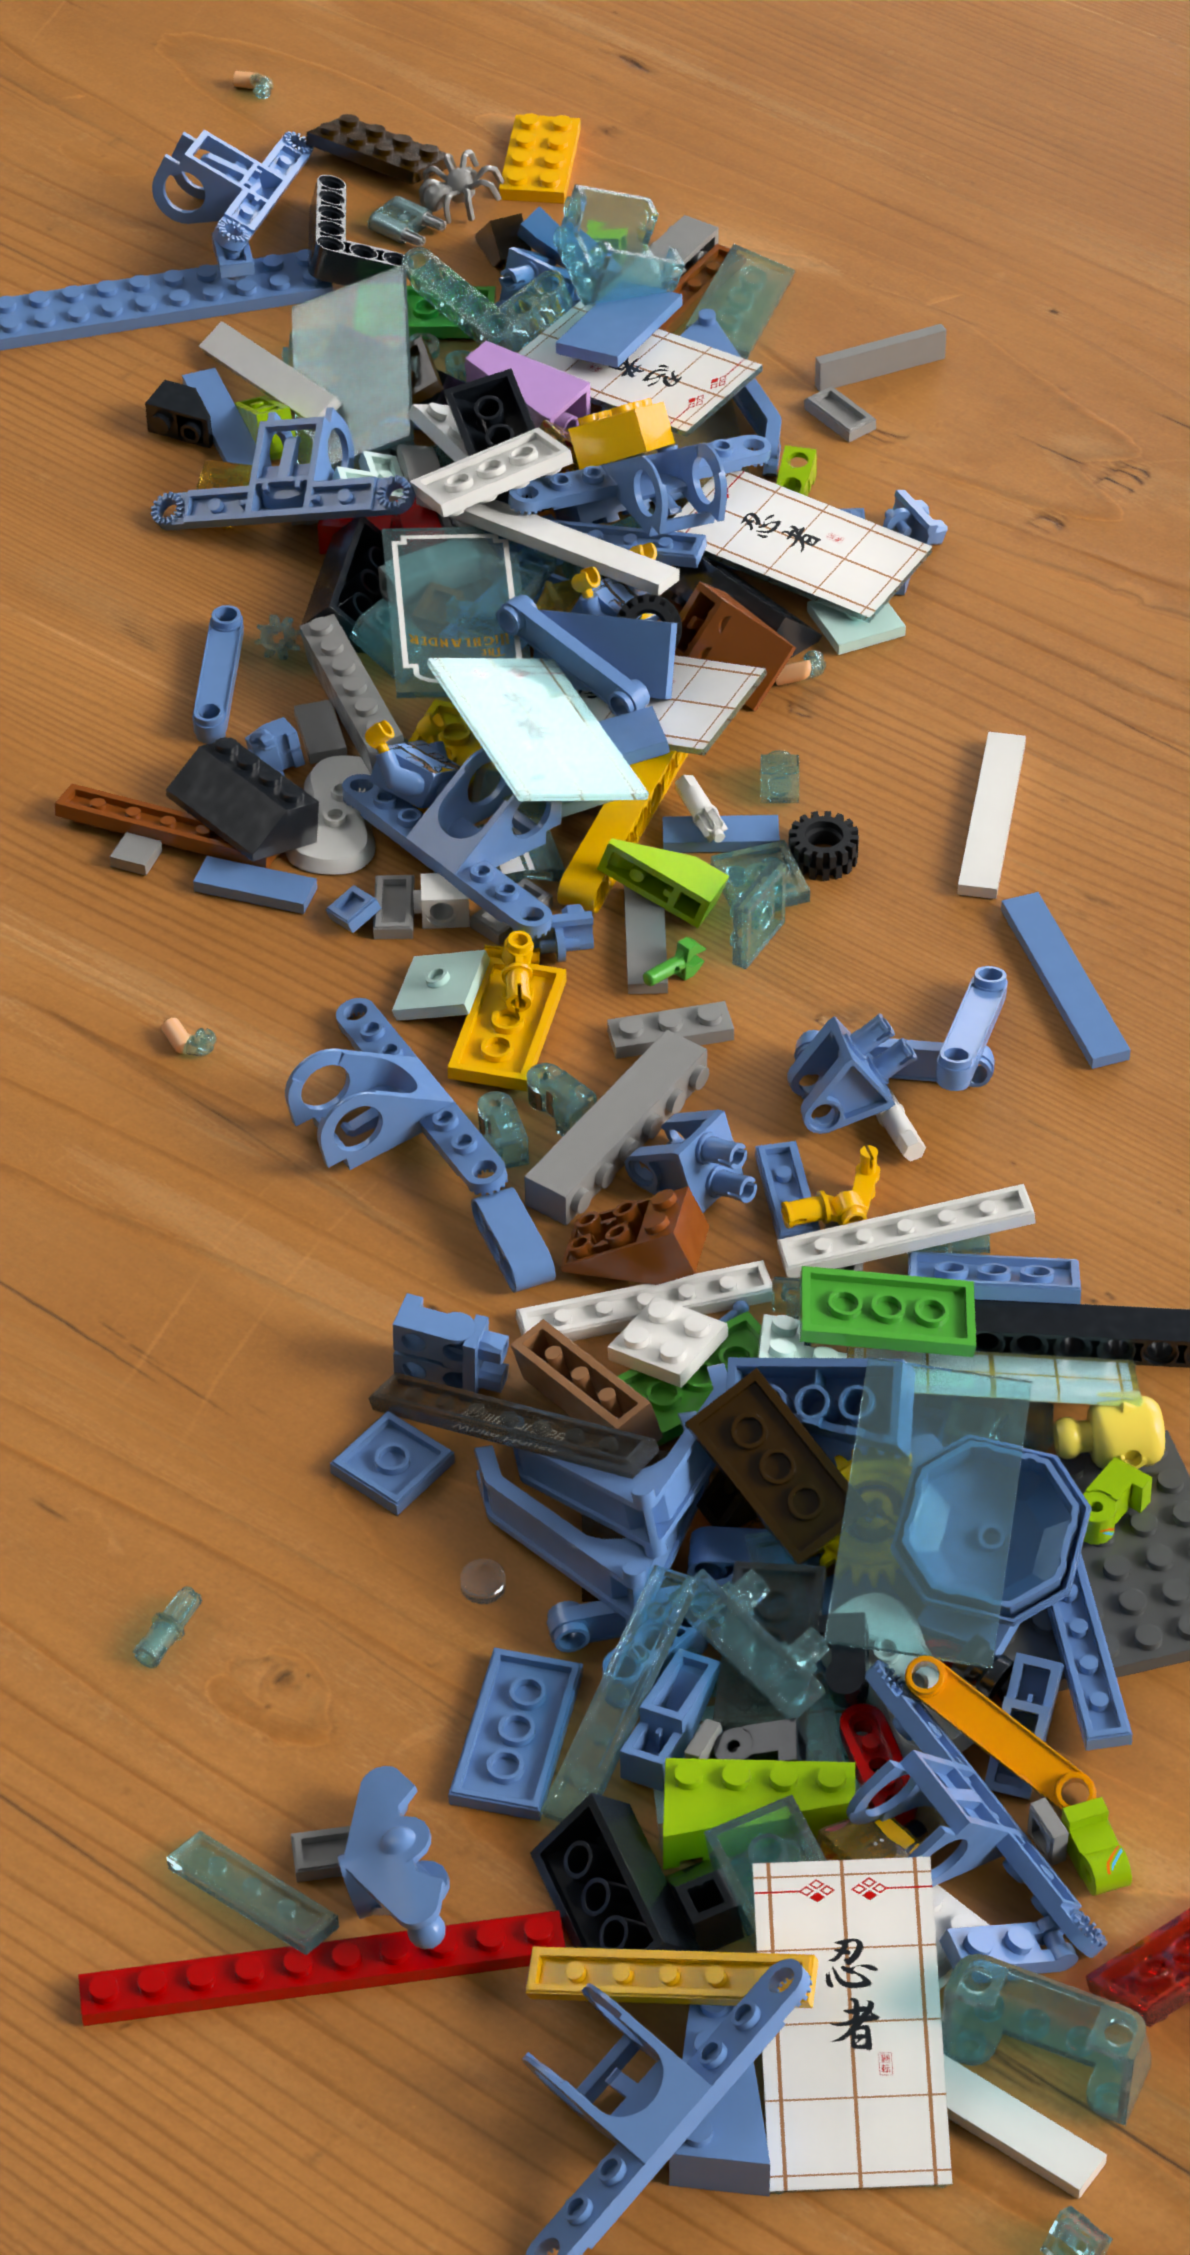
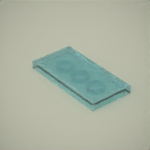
[684,244,795,359]

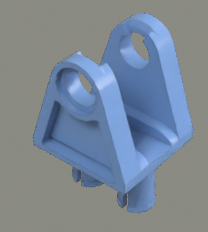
[493,247,593,323]
[787,1013,917,1134]
[625,1110,757,1213]

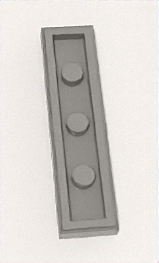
[815,324,947,392]
[624,885,668,994]

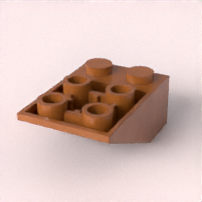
[675,582,796,711]
[560,1186,710,1285]

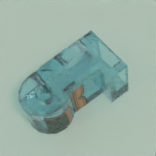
[526,1063,597,1137]
[477,1091,529,1173]

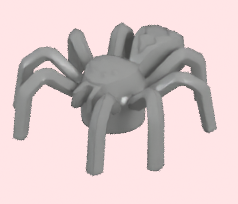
[419,149,504,224]

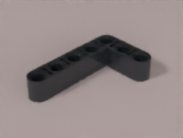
[308,175,412,289]

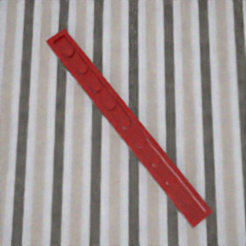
[78,1910,566,2026]

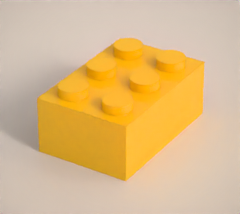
[568,398,675,469]

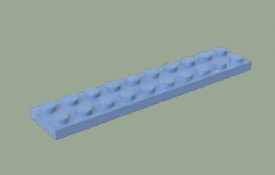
[0,249,334,351]

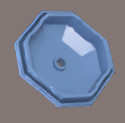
[890,1435,1091,1627]

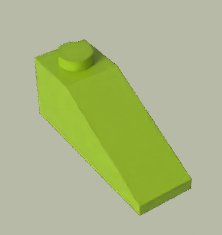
[234,395,296,460]
[597,838,729,928]

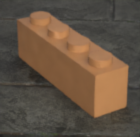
[510,1319,663,1463]

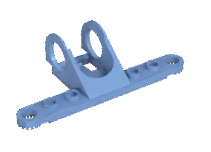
[152,130,314,252]
[151,407,416,530]
[508,435,772,537]
[342,748,562,939]
[285,998,508,1196]
[846,1660,1108,1958]
[522,1959,813,2255]

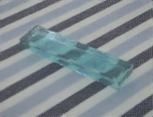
[167,1831,339,1955]

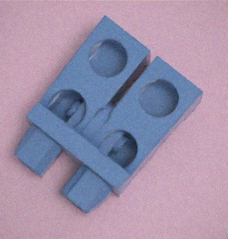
[393,1293,509,1400]

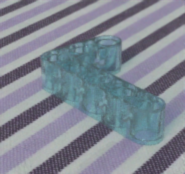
[402,247,573,353]

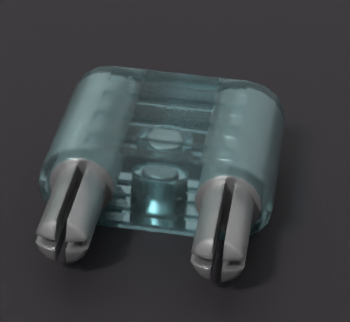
[368,196,447,247]

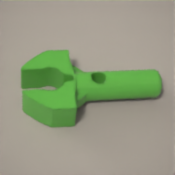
[643,937,706,986]

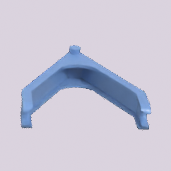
[601,309,782,477]
[505,1363,727,1558]
[474,1411,709,1631]

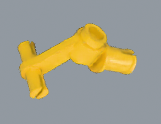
[483,931,540,1012]
[781,1145,881,1229]

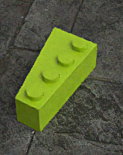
[663,1758,855,1870]

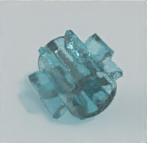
[255,615,301,660]

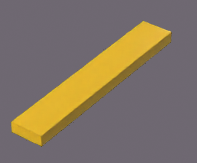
[525,1947,818,2008]

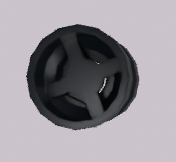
[951,1635,1014,1699]

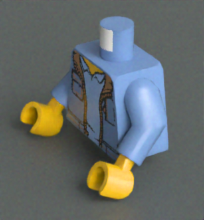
[571,542,659,621]
[365,713,468,808]

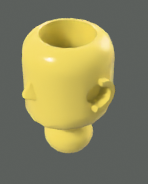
[1053,1396,1165,1469]

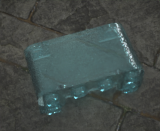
[553,184,685,306]
[942,1954,1152,2126]

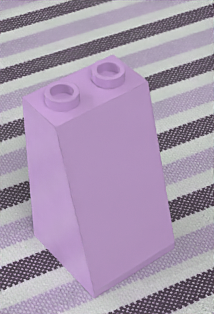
[464,341,591,457]

